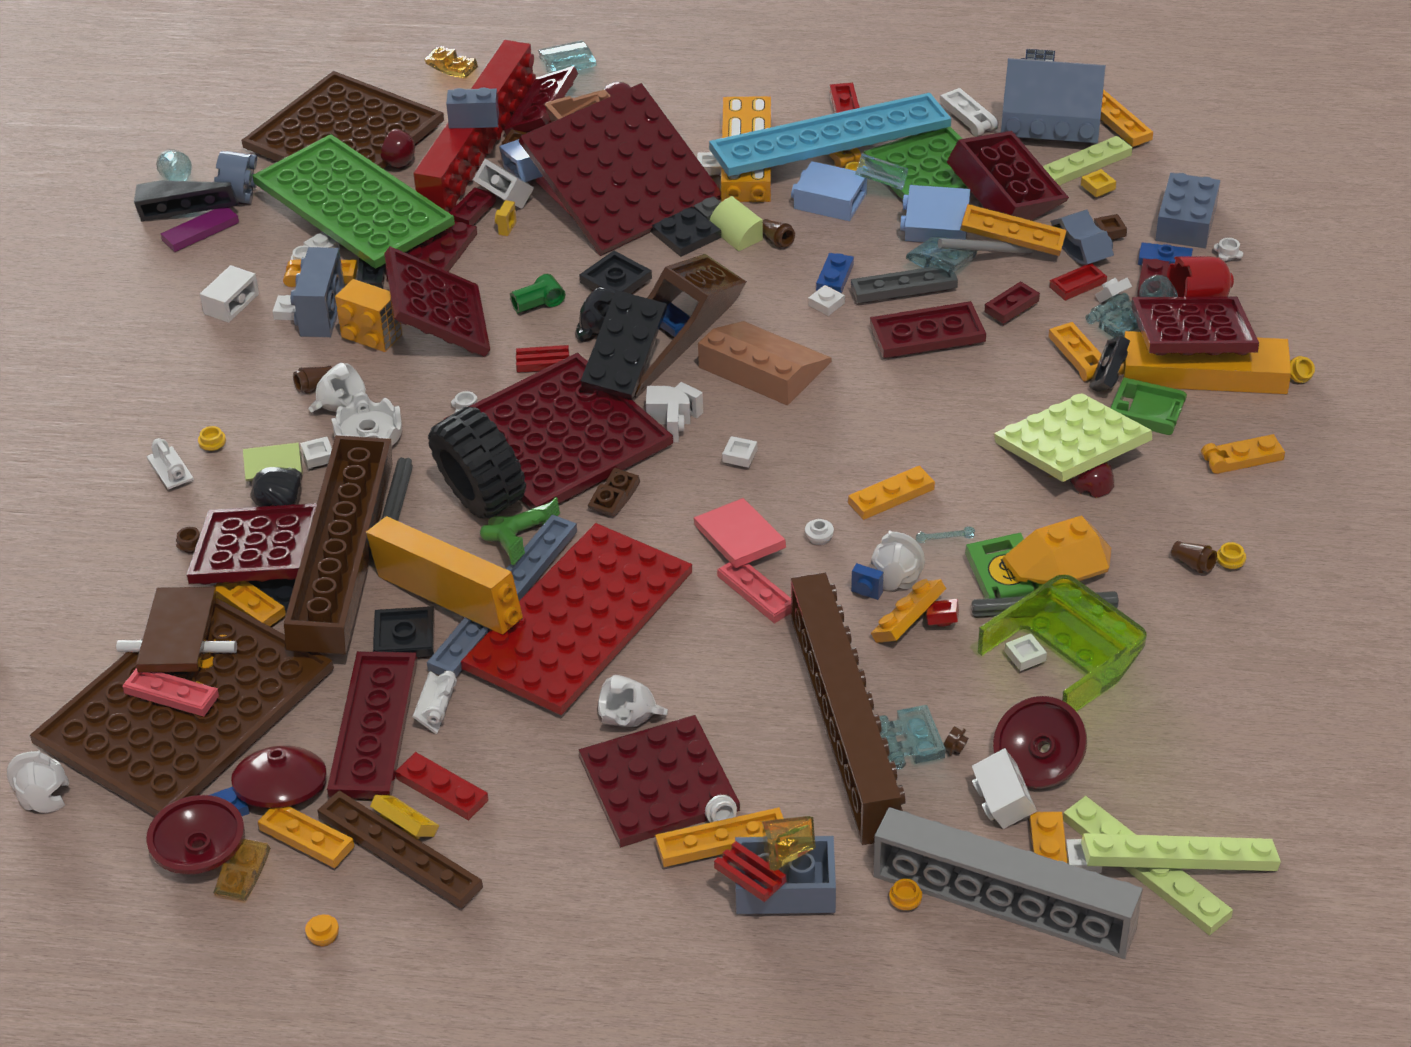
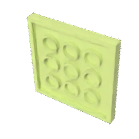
[994,393,1153,482]

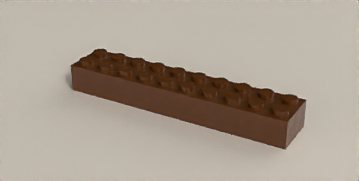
[284,435,393,654]
[791,572,906,845]

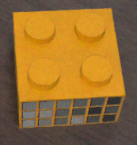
[335,279,402,352]

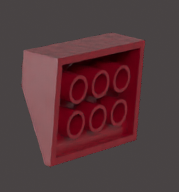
[947,131,1069,221]

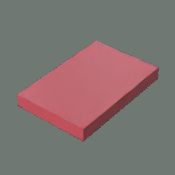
[694,498,786,568]

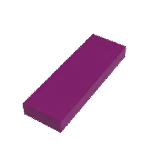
[160,207,239,252]

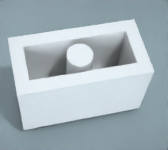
[473,159,534,209]
[200,265,259,323]
[972,748,1037,829]

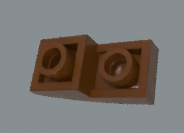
[588,468,640,516]

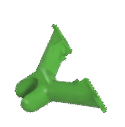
[480,497,560,565]

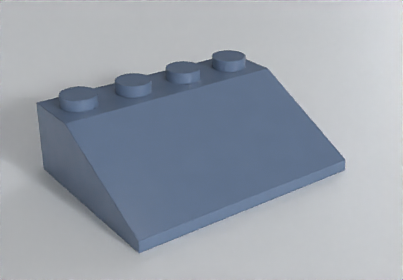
[1001,58,1106,143]

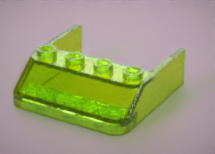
[978,575,1147,711]

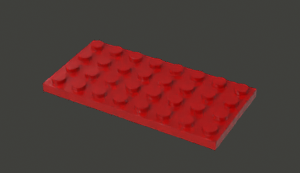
[461,523,692,715]

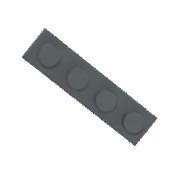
[851,264,958,303]

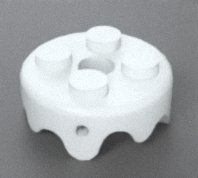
[331,392,402,445]

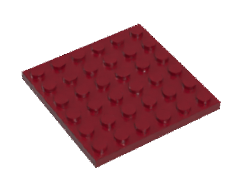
[519,83,721,256]
[444,352,673,509]

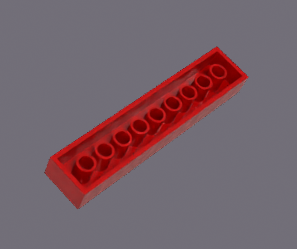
[413,40,536,213]

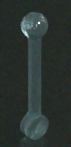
[916,527,975,543]

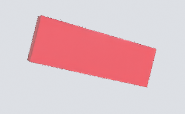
[717,562,791,624]
[122,668,219,717]

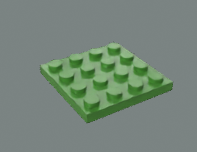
[863,127,968,200]

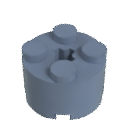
[214,151,257,204]

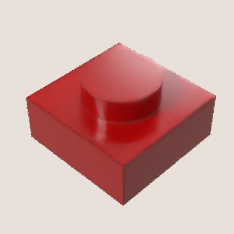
[927,599,959,627]

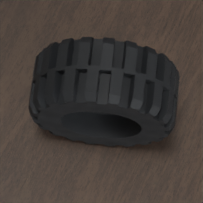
[428,407,526,519]

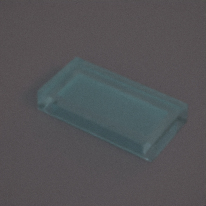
[855,154,908,190]

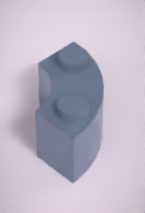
[1050,209,1114,265]

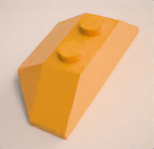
[1002,515,1111,587]

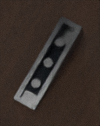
[134,180,238,222]

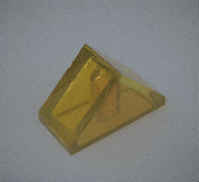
[762,816,816,871]

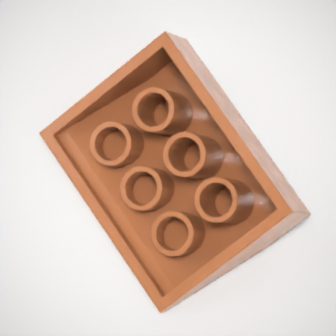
[698,321,832,406]

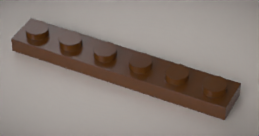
[317,790,483,909]

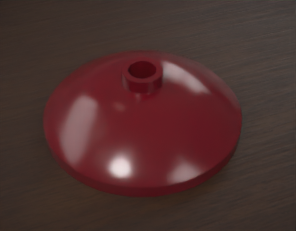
[993,696,1087,789]
[231,746,327,808]
[146,795,245,874]

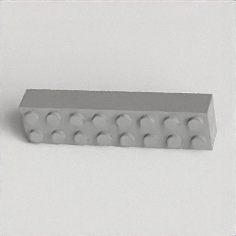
[873,807,1143,959]

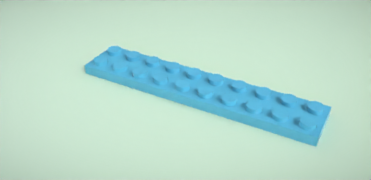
[709,93,952,176]

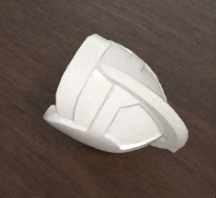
[308,363,366,412]
[870,530,925,591]
[598,675,668,727]
[7,750,69,813]

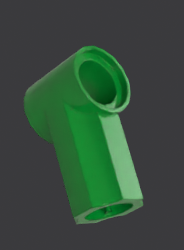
[510,274,566,314]

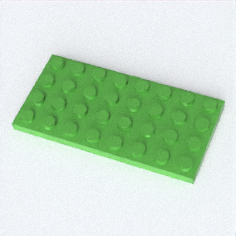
[252,134,455,269]

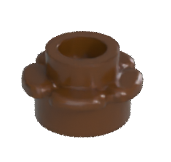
[176,527,200,553]
[942,726,969,755]

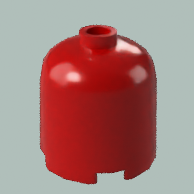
[1167,256,1234,297]

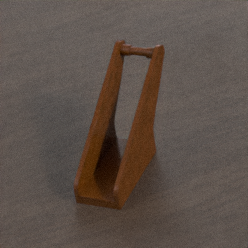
[635,254,747,397]

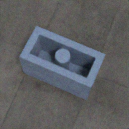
[446,87,499,128]

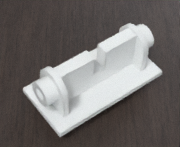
[147,438,194,489]
[413,671,457,734]

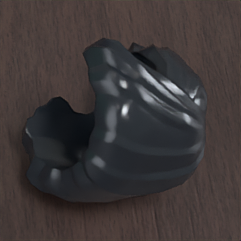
[250,467,302,507]

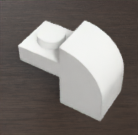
[646,386,691,442]

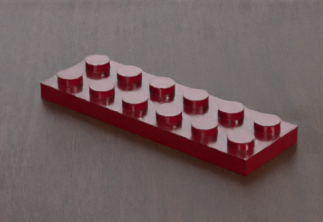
[327,651,417,799]

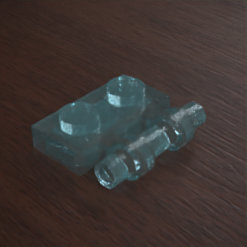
[1085,293,1139,338]
[880,705,945,769]

